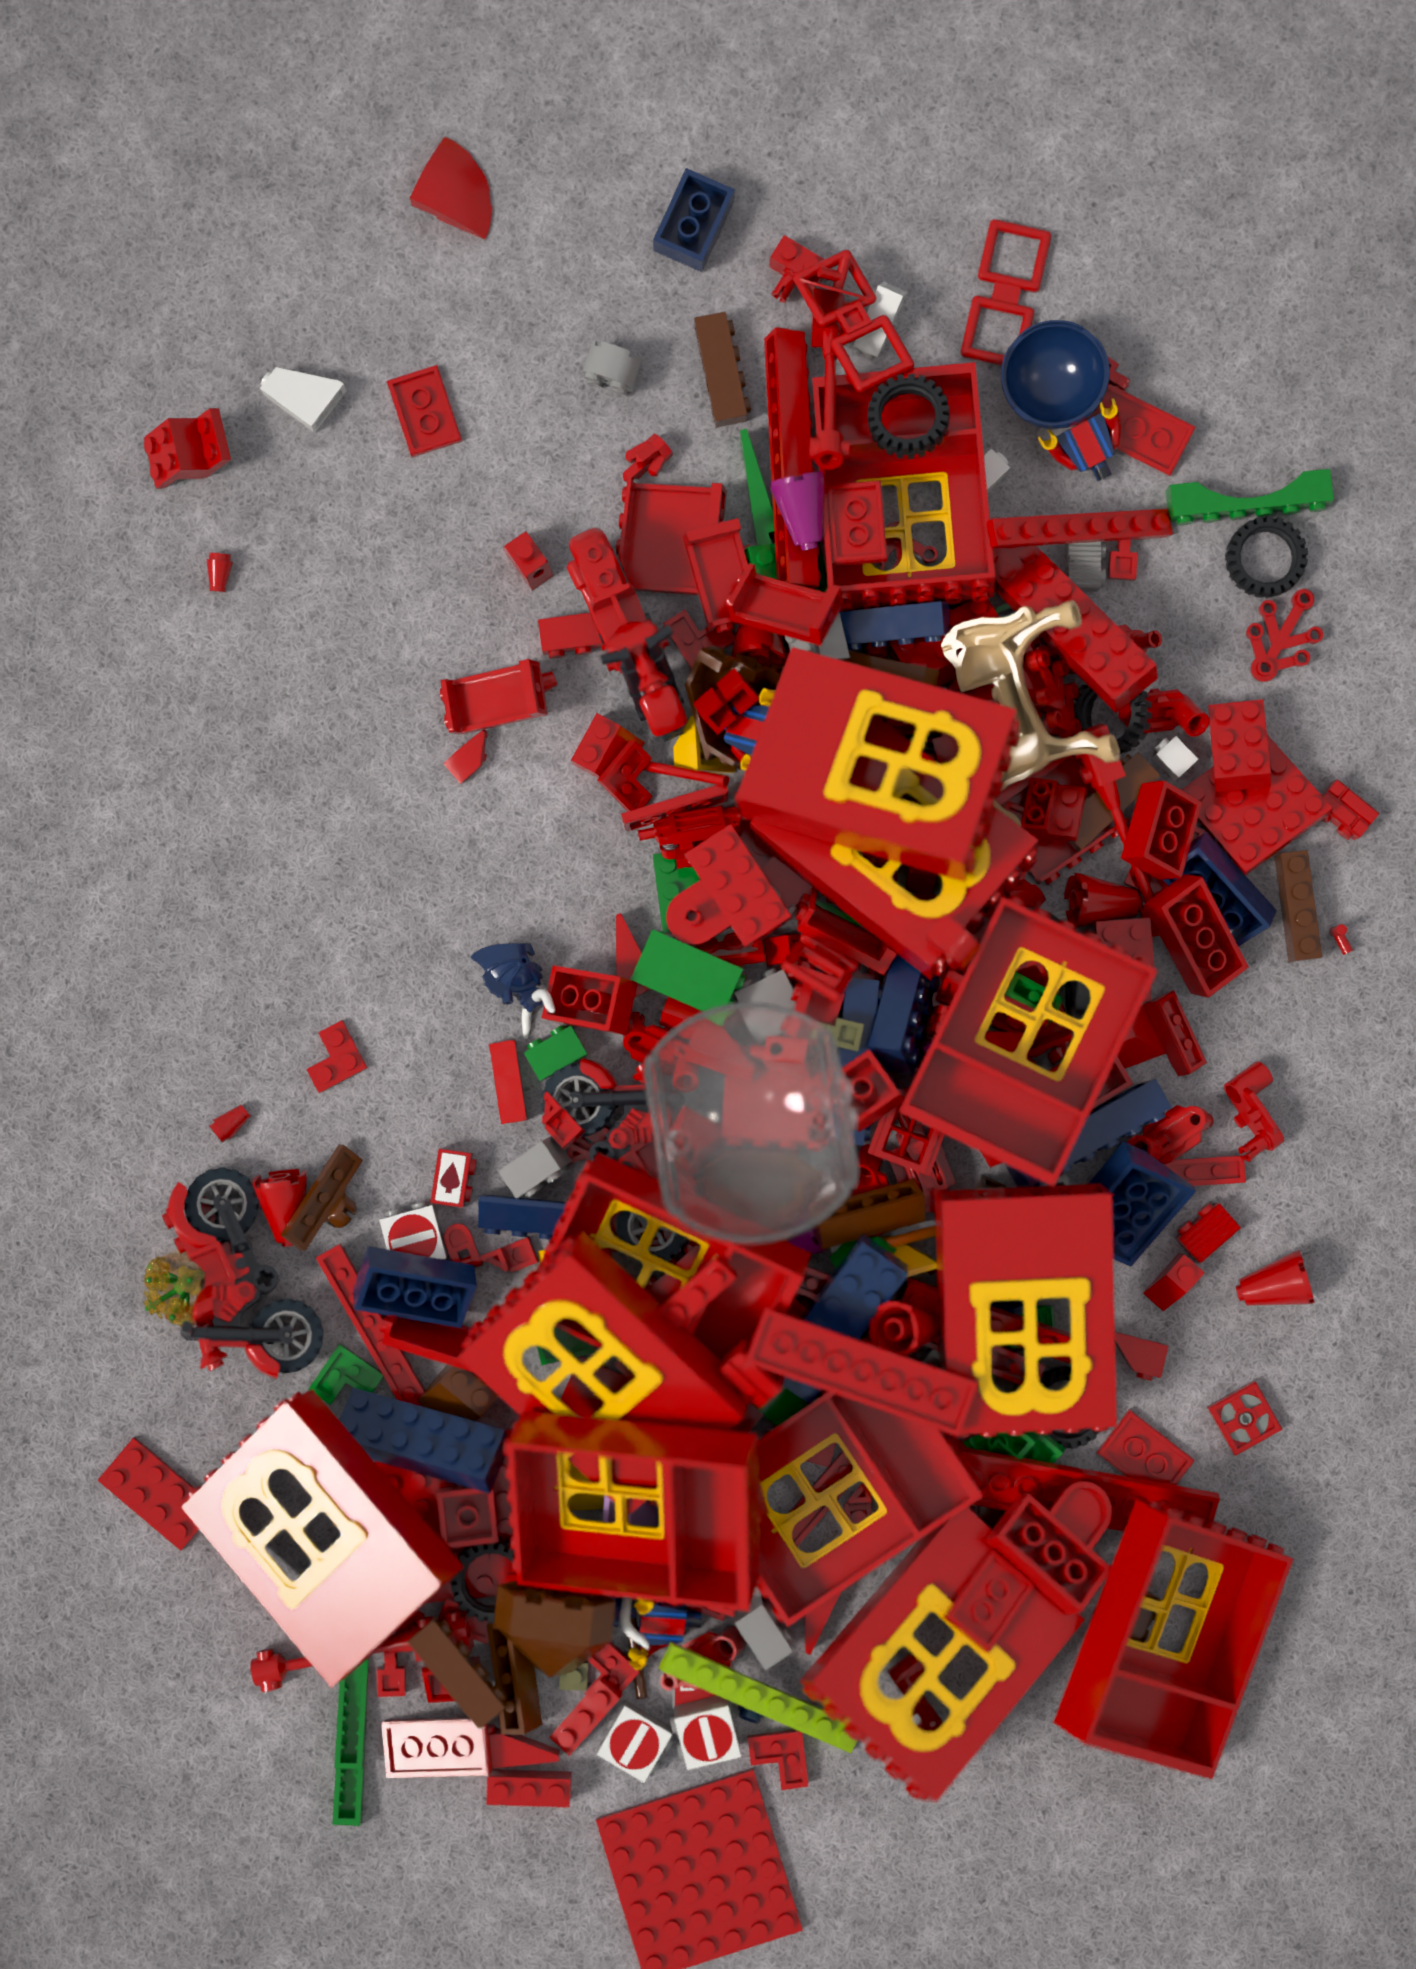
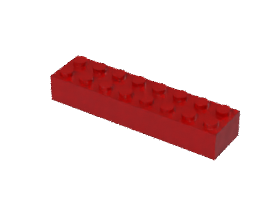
[992,546,1158,713]

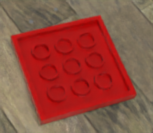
[1182,735,1333,876]

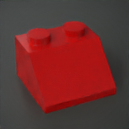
[571,713,645,778]

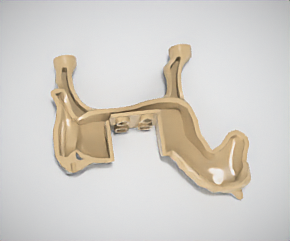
[941,600,1120,827]

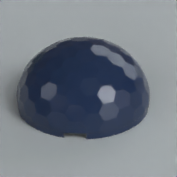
[1001,320,1110,430]

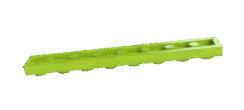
[659,1642,858,1753]

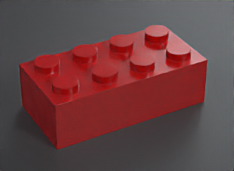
[889,600,1000,687]
[1144,874,1249,998]

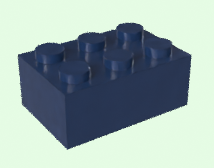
[653,168,735,272]

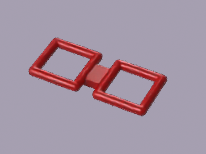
[960,219,1052,366]
[793,249,915,393]
[782,933,860,1002]

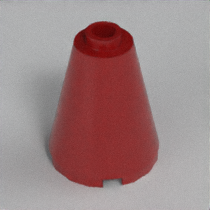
[732,623,786,667]
[1064,873,1142,927]
[252,1169,308,1247]
[1235,1250,1315,1306]
[870,1301,940,1356]

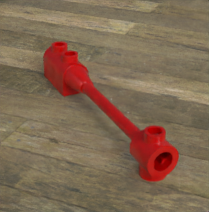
[809,289,850,469]
[1073,723,1159,937]
[250,1610,475,1692]

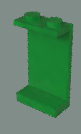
[630,928,746,1019]

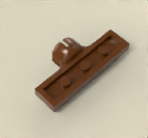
[281,1144,363,1251]

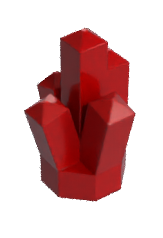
[623,433,673,482]

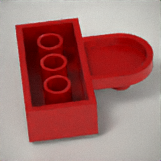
[666,824,793,948]
[985,1481,1112,1615]

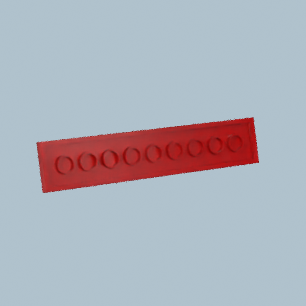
[958,1446,1220,1532]

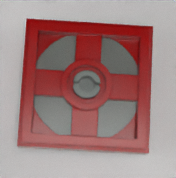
[1207,1380,1283,1456]

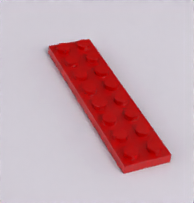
[745,1307,978,1437]

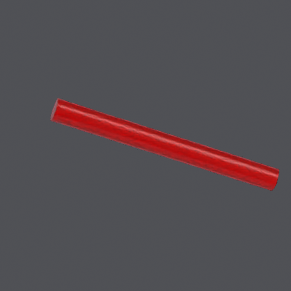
[642,761,729,786]

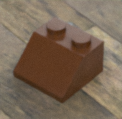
[417,1364,499,1422]

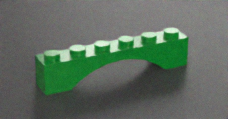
[1166,469,1334,526]

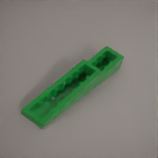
[740,428,775,546]
[332,1658,369,1826]

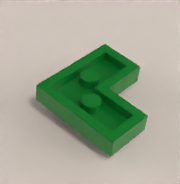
[308,1343,384,1405]

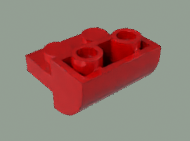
[1021,778,1088,843]

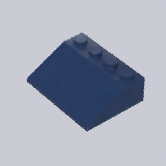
[1088,1141,1197,1267]

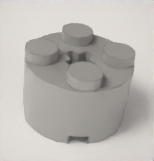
[582,341,643,396]

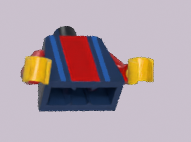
[1038,399,1122,482]
[724,689,775,771]
[629,1599,702,1670]

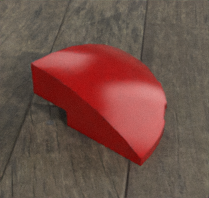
[410,137,492,240]

